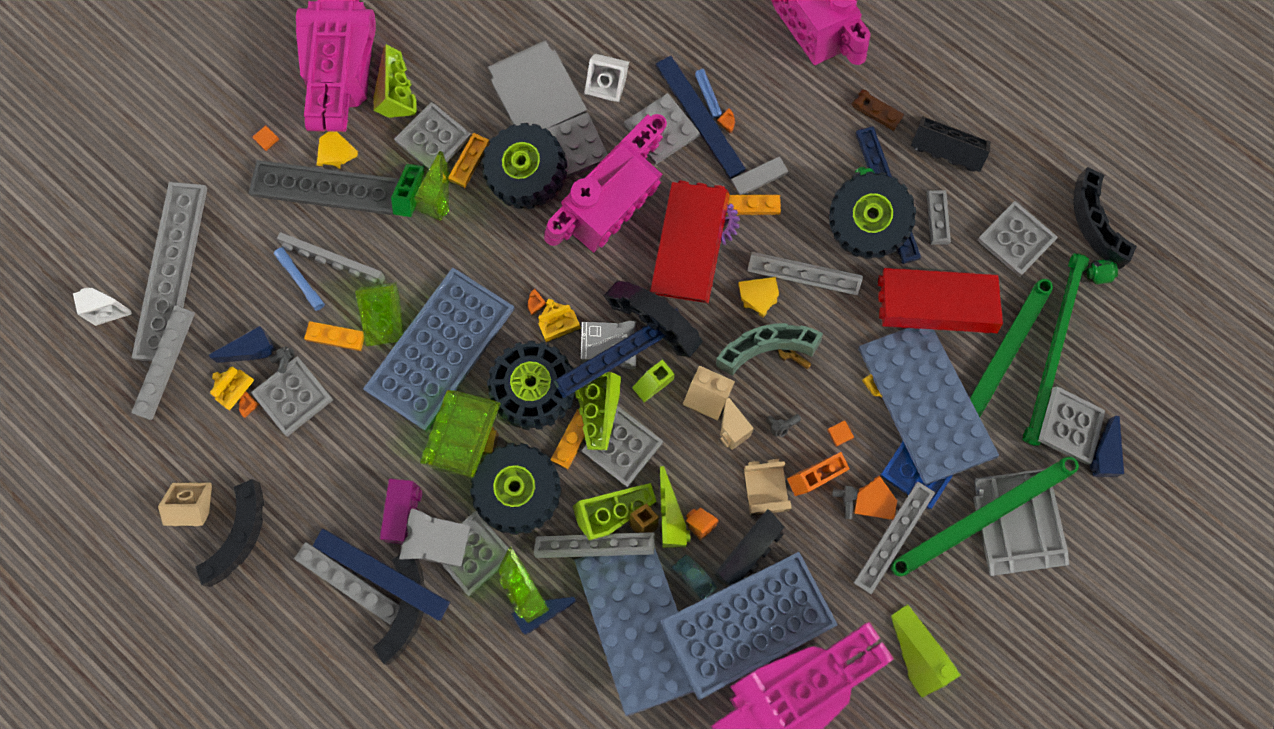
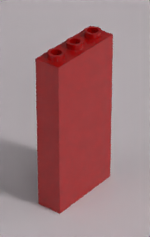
[650,180,730,304]
[878,268,1003,334]

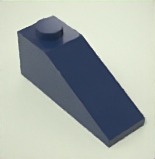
[209,326,276,363]
[1090,416,1124,477]
[511,597,577,635]

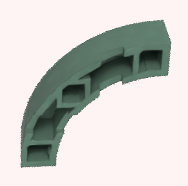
[716,323,823,376]

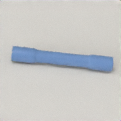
[274,247,325,311]

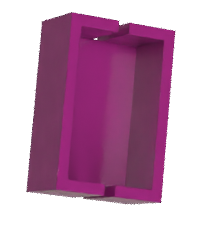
[380,479,422,545]

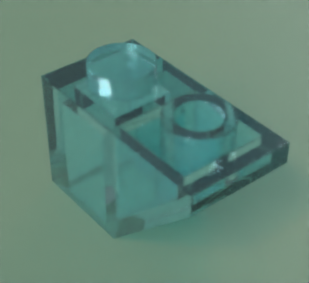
[672,554,717,600]

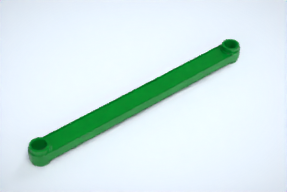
[1022,253,1089,446]
[970,279,1053,417]
[890,457,1079,577]

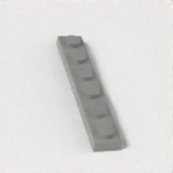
[277,232,385,284]
[747,252,863,295]
[131,305,195,420]
[853,482,935,594]
[534,533,655,558]
[294,542,400,625]

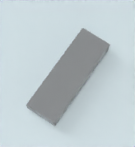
[731,156,788,195]
[926,190,951,245]

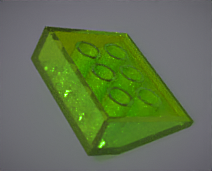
[420,390,501,478]

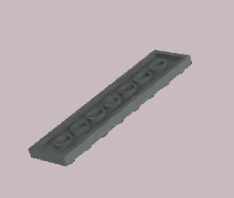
[248,160,399,215]

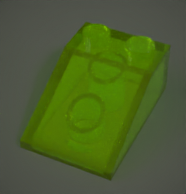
[414,151,449,221]
[355,282,404,347]

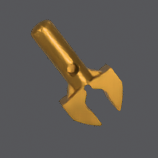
[778,349,811,369]

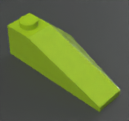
[373,44,416,118]
[575,372,621,450]
[660,466,690,548]
[572,483,657,540]
[891,604,961,698]

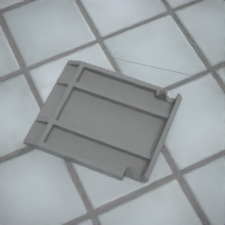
[487,40,587,129]
[973,469,1069,576]

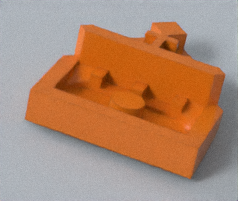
[854,475,897,520]

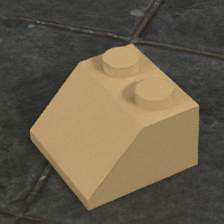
[683,366,735,421]
[720,398,754,450]
[158,483,212,526]

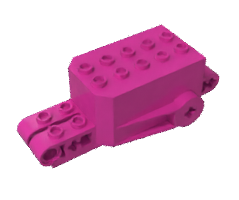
[296,0,376,132]
[771,0,870,66]
[544,114,667,253]
[711,622,894,729]

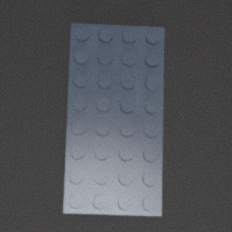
[363,267,515,432]
[858,328,999,485]
[574,547,694,717]
[660,552,838,700]

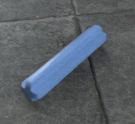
[695,69,722,118]

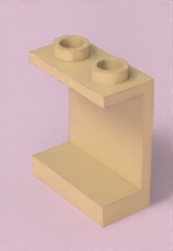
[744,459,791,516]

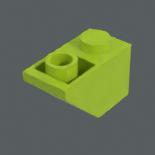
[632,359,675,403]

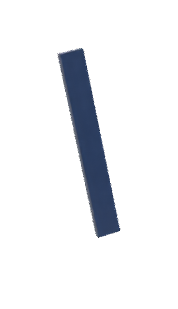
[656,56,746,179]
[855,126,921,264]
[553,308,679,398]
[313,528,450,621]

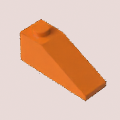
[787,452,850,496]
[685,508,719,541]

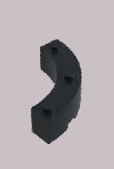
[1073,167,1137,269]
[603,281,703,357]
[195,479,264,587]
[373,554,425,665]

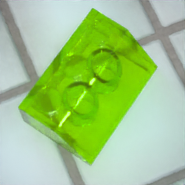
[498,547,549,623]

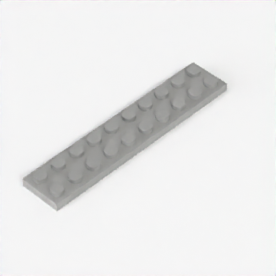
[132,182,208,361]

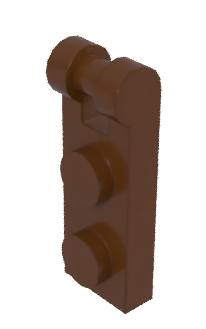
[852,89,905,131]

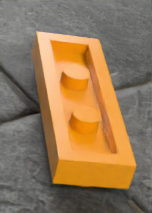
[448,133,490,188]
[726,195,781,215]
[304,321,366,351]
[550,409,585,470]

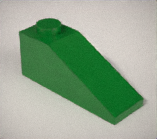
[391,164,424,217]

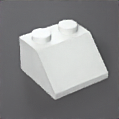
[584,54,629,102]
[73,288,132,326]

